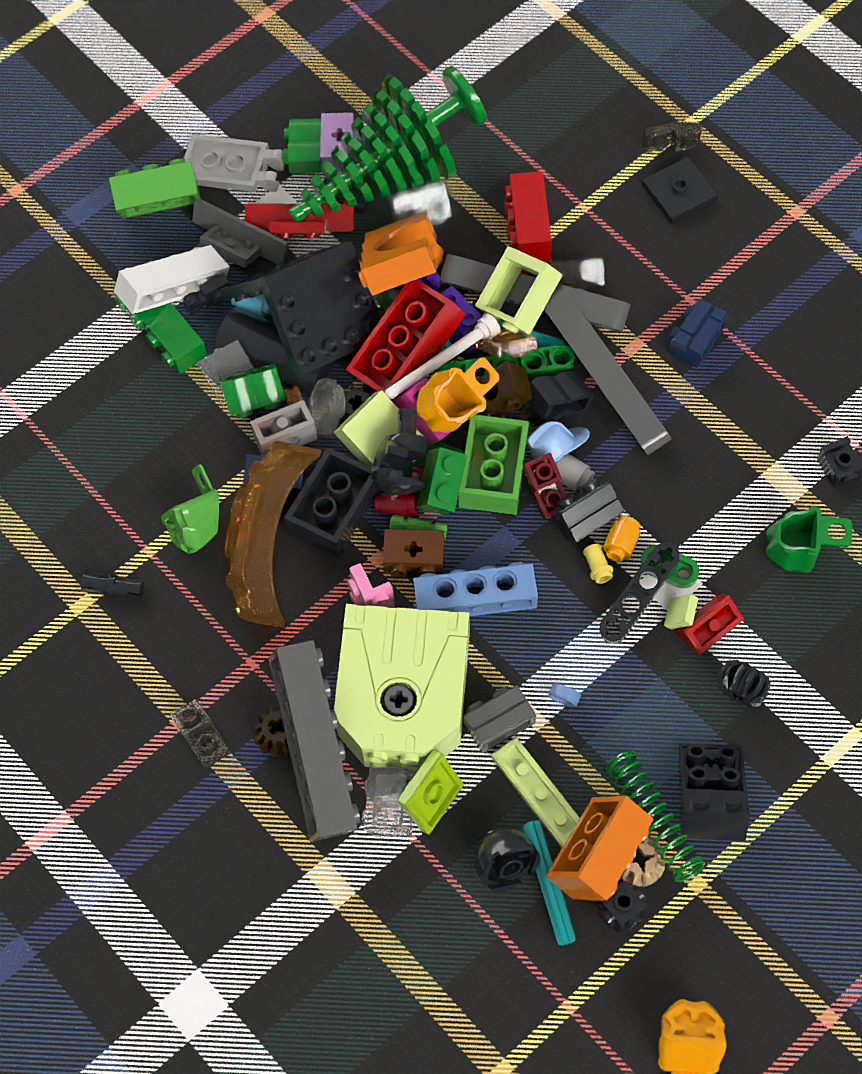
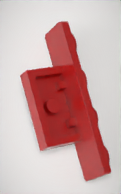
[245,203,354,239]

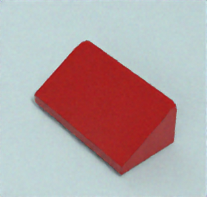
[675,594,744,655]

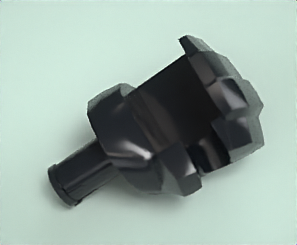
[371,408,429,495]

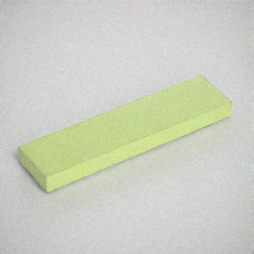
[491,737,580,849]

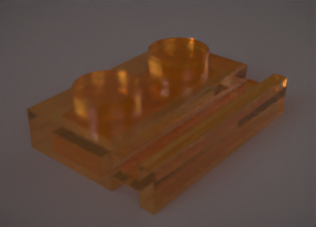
[476,330,537,357]

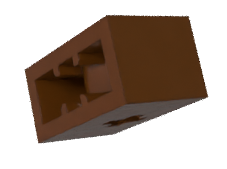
[383,529,445,577]

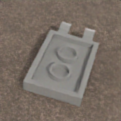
[184,134,285,192]

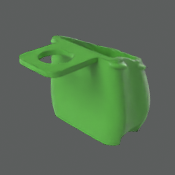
[161,464,219,554]

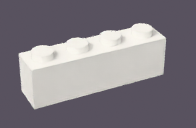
[114,245,229,314]

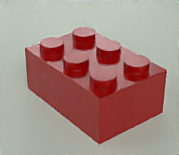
[504,172,552,274]

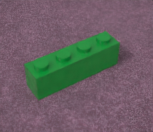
[114,283,208,374]

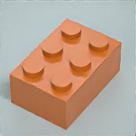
[545,796,654,901]

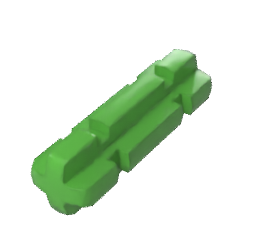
[390,515,448,538]

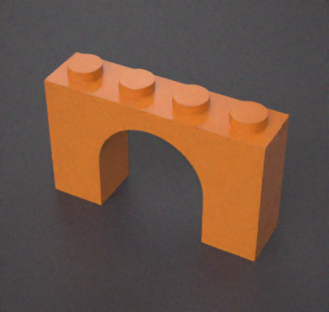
[359,210,437,296]

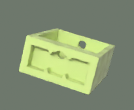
[475,246,562,335]

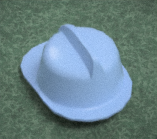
[527,421,590,463]

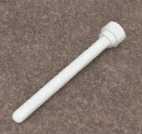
[385,314,501,399]

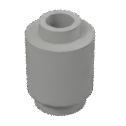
[556,453,595,492]

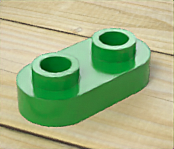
[641,545,699,589]

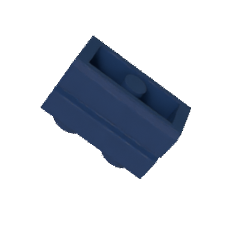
[668,299,728,368]

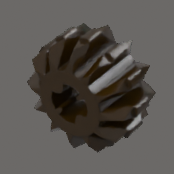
[252,706,290,759]

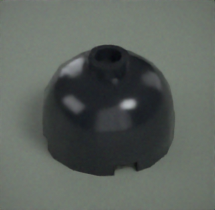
[474,828,540,891]

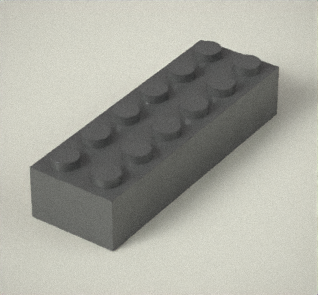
[268,640,360,843]

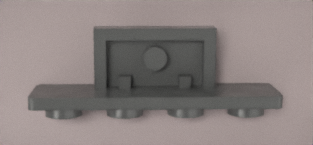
[192,198,289,268]

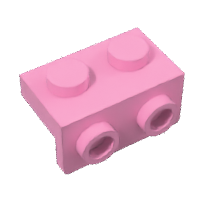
[347,563,395,608]

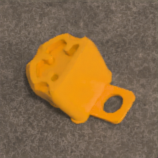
[416,358,499,432]
[658,999,726,1074]

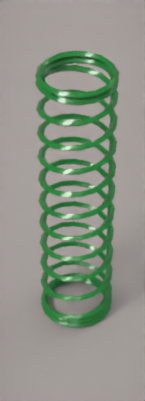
[605,751,705,882]

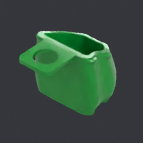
[765,506,852,574]

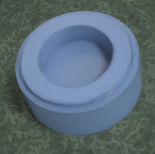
[548,683,581,707]

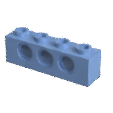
[413,562,538,616]

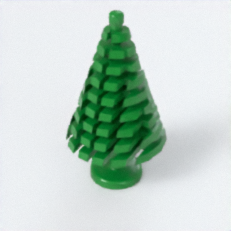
[289,66,487,222]

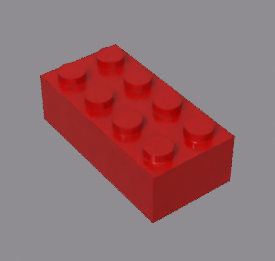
[345,279,466,400]

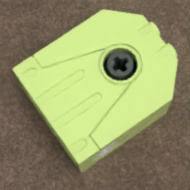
[334,604,470,775]

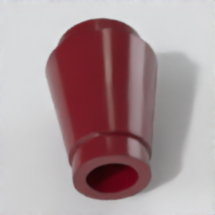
[375,492,419,518]

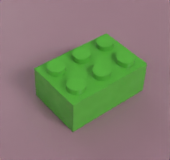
[109,159,201,219]
[459,415,529,515]

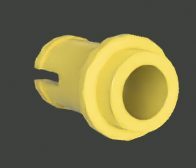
[583,544,613,584]

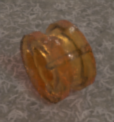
[283,385,302,406]

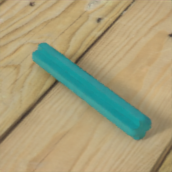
[523,820,576,946]

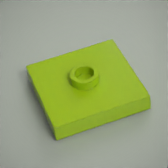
[397,749,464,835]

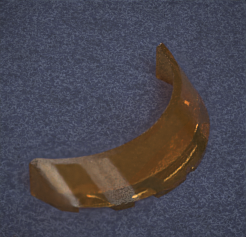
[225,441,322,627]

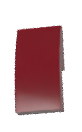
[523,452,567,519]

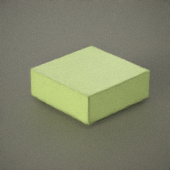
[664,594,698,630]

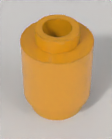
[603,516,641,562]

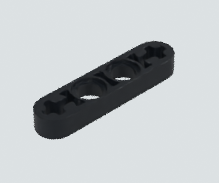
[600,542,679,644]

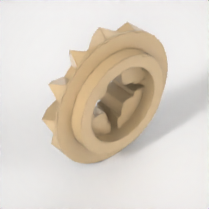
[621,837,665,886]

